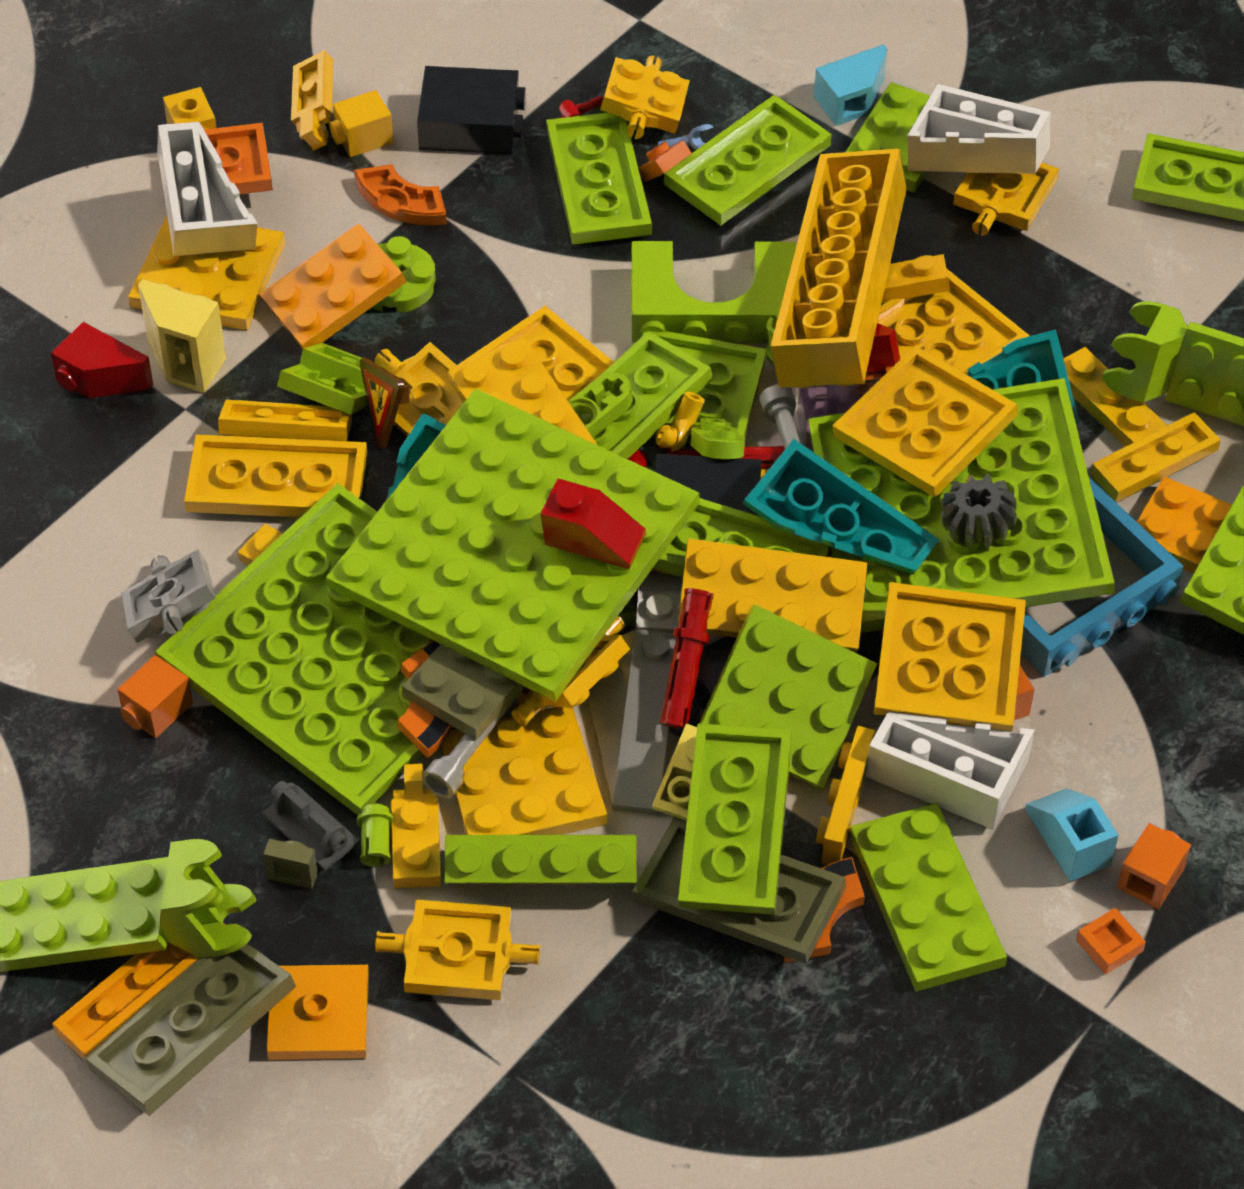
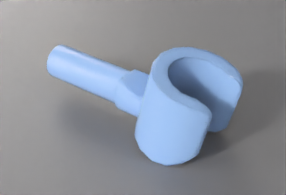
[658,124,713,150]

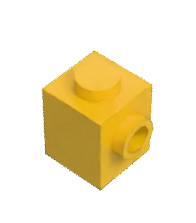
[163,87,216,130]
[329,90,394,158]

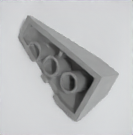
[587,629,675,815]

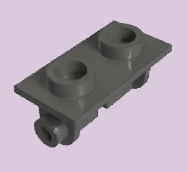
[262,781,360,871]

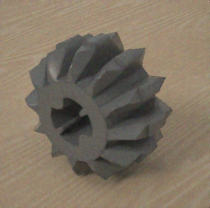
[941,473,1017,550]

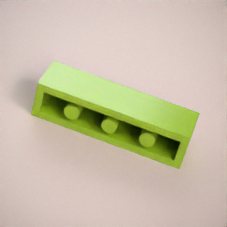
[445,835,637,884]

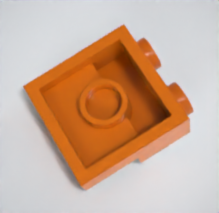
[204,123,273,194]

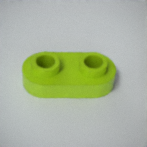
[690,418,745,459]

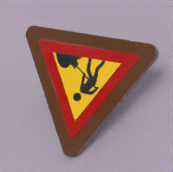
[360,358,409,449]

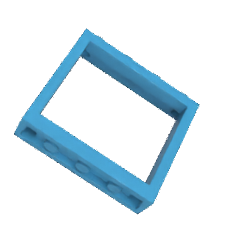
[1021,478,1183,677]

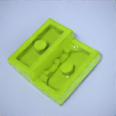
[277,342,380,415]

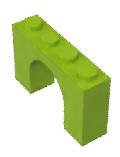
[631,241,796,343]

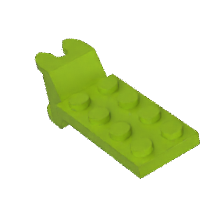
[1103,301,1244,426]
[0,839,256,972]

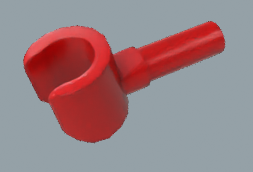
[558,96,603,118]

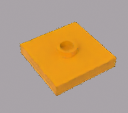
[267,965,369,1060]

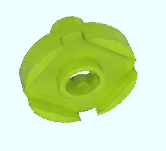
[371,236,436,313]

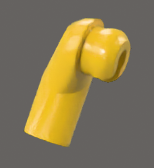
[656,391,705,452]

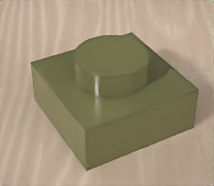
[263,838,318,889]

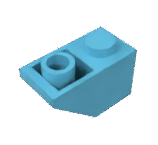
[814,44,888,126]
[1025,788,1119,882]

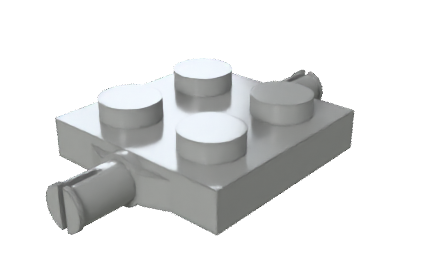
[121,549,215,643]

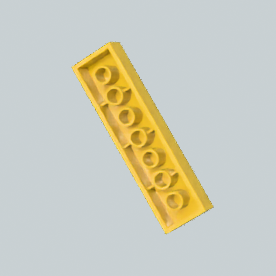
[771,149,906,388]

